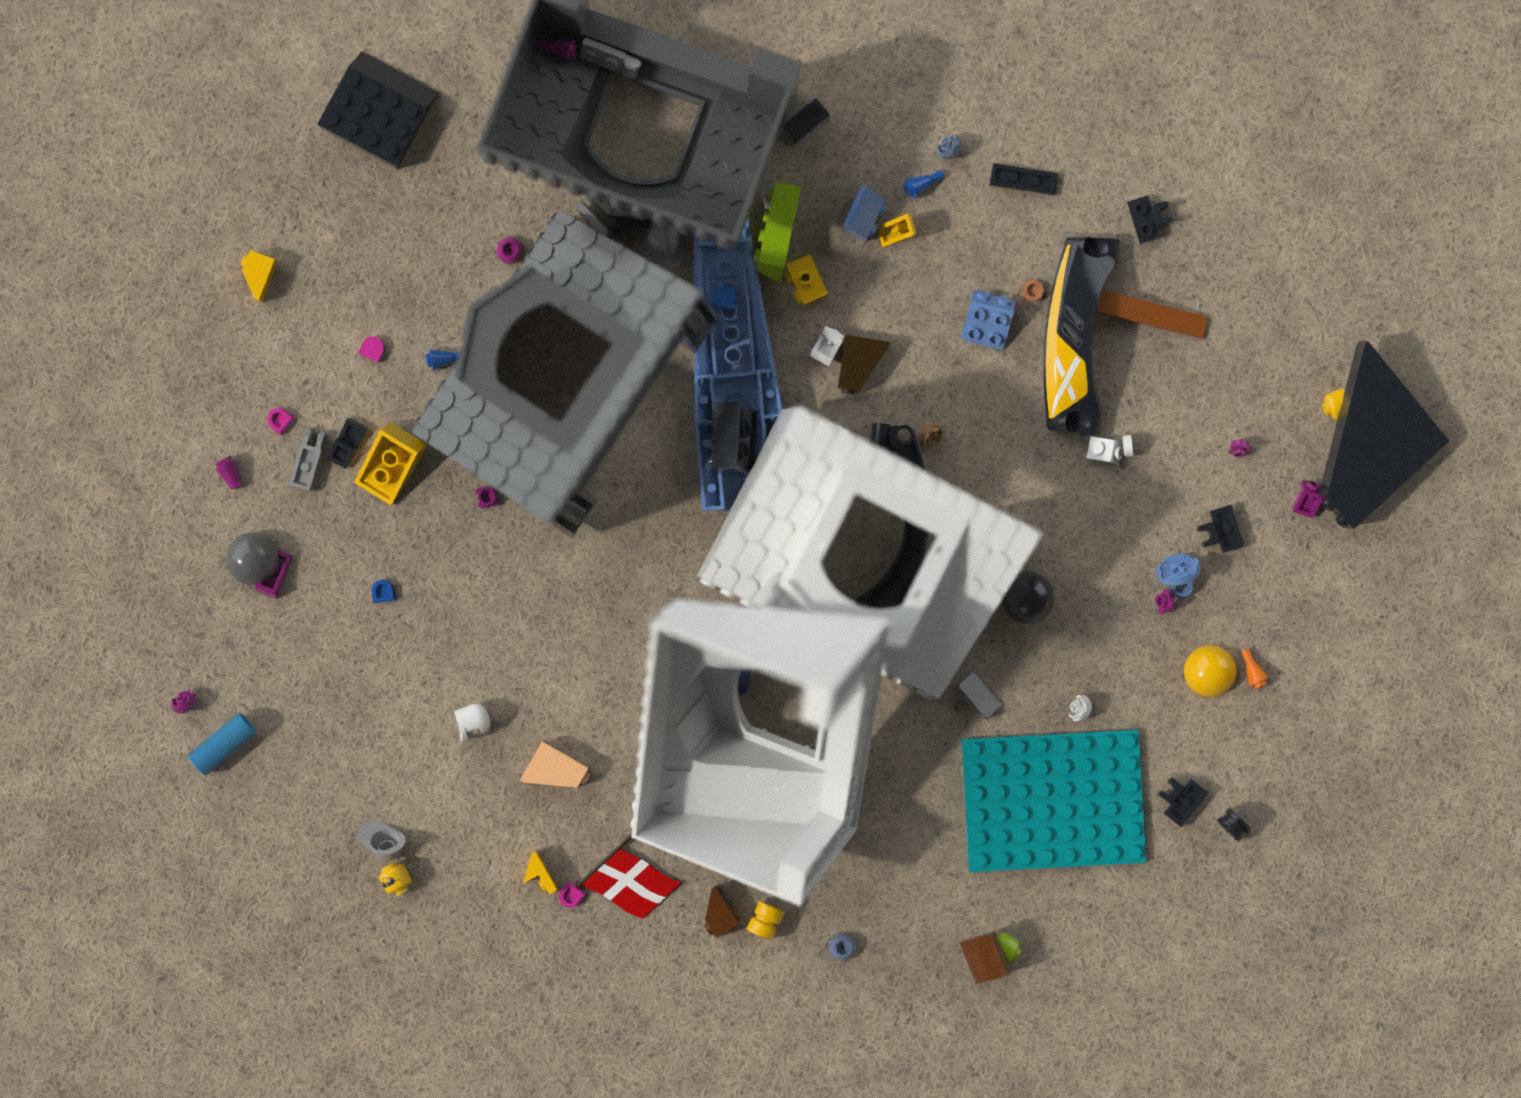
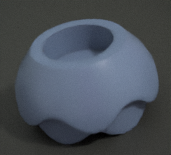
[937,134,961,160]
[829,933,857,961]

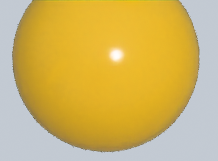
[1184,645,1237,698]

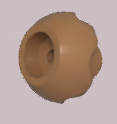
[918,424,944,449]

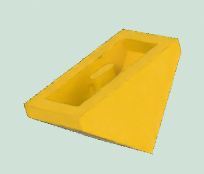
[877,213,916,247]

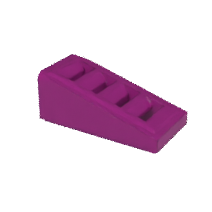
[255,550,293,599]

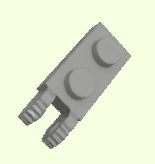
[579,37,641,80]
[288,427,326,492]

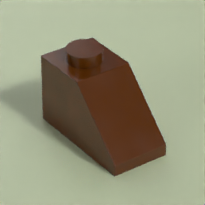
[704,885,740,938]

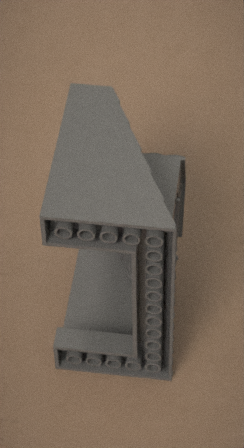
[477,0,801,250]
[412,210,719,539]

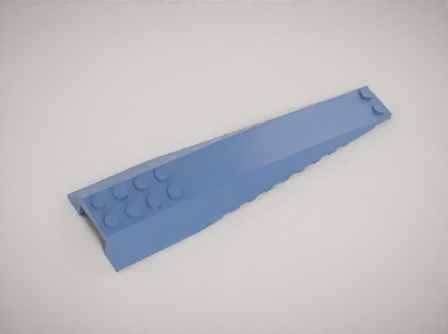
[694,219,782,512]

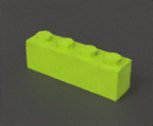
[754,182,801,283]

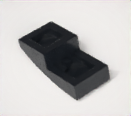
[326,418,368,469]

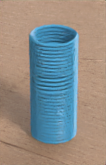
[188,713,257,776]

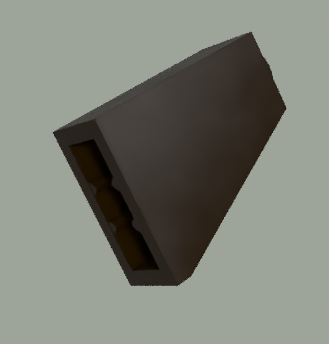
[837,335,890,395]

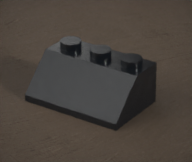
[709,402,758,477]

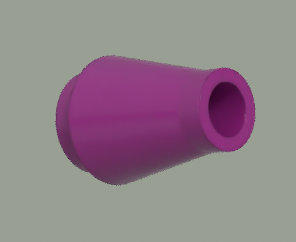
[215,456,243,490]

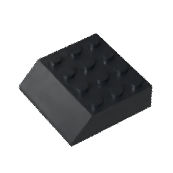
[317,52,439,170]

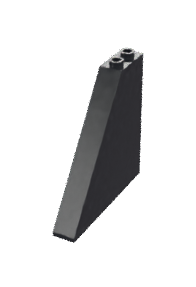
[1319,341,1449,529]

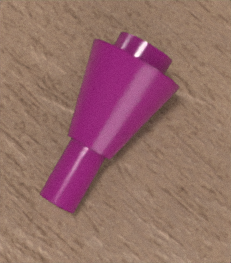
[536,38,578,62]

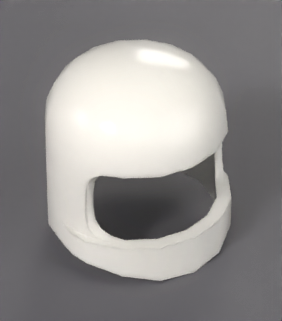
[454,704,491,743]

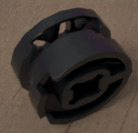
[1216,808,1251,842]

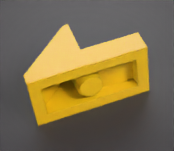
[523,850,558,895]

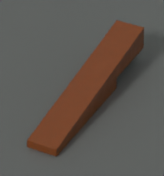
[1097,290,1208,339]

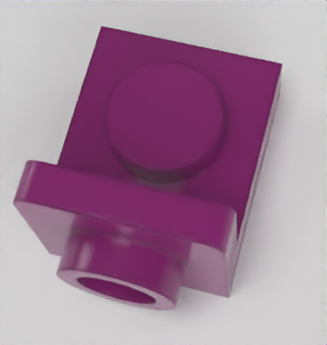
[1292,480,1322,518]

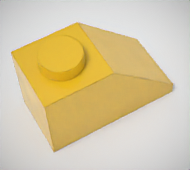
[241,250,278,303]

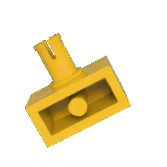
[784,254,828,307]

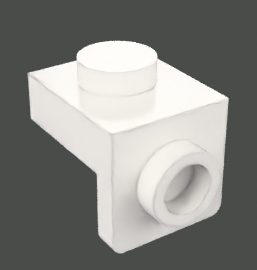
[810,326,845,366]
[1086,436,1124,465]

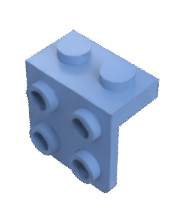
[961,290,1016,350]

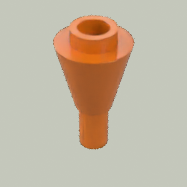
[1241,648,1270,689]

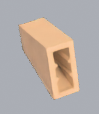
[520,741,590,788]

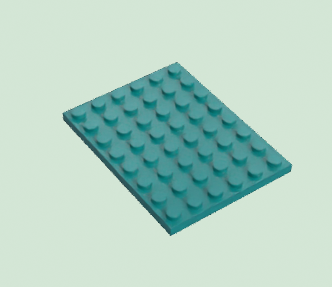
[961,730,1146,872]

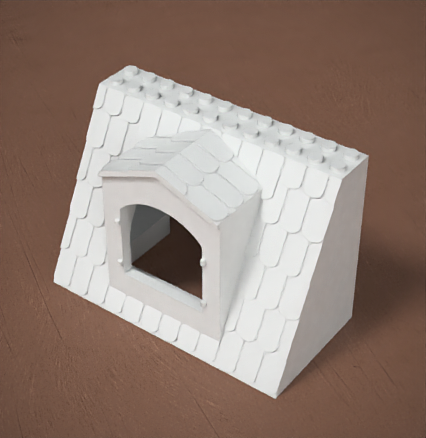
[697,407,1043,700]
[630,600,890,906]

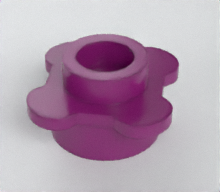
[1228,439,1252,457]
[476,485,499,509]
[1155,589,1176,615]

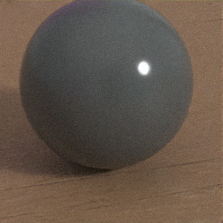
[226,532,279,585]

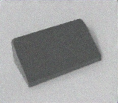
[957,672,1002,719]

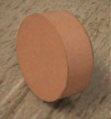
[1022,280,1045,302]

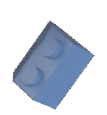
[842,185,887,242]

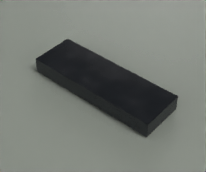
[989,163,1058,196]

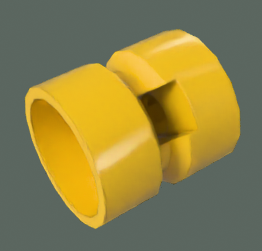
[746,900,785,941]

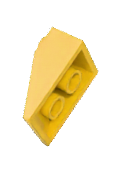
[354,422,427,505]

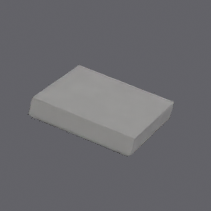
[574,201,611,239]

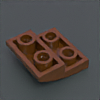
[959,931,1011,984]

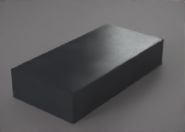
[783,98,830,143]

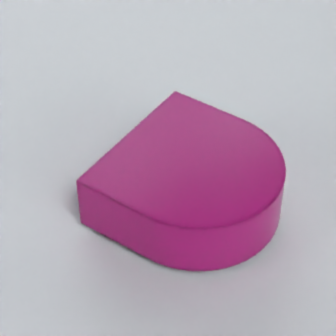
[358,337,385,362]
[267,408,294,435]
[559,881,586,908]

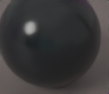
[1001,571,1054,624]

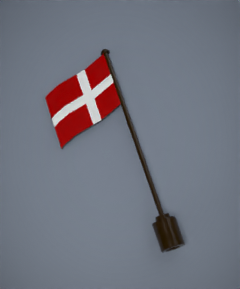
[576,833,681,918]

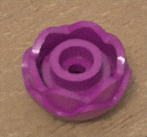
[497,237,524,265]
[170,689,197,714]

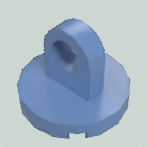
[1156,554,1201,597]

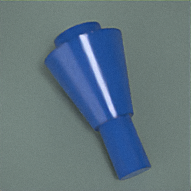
[904,170,944,199]
[426,349,460,371]

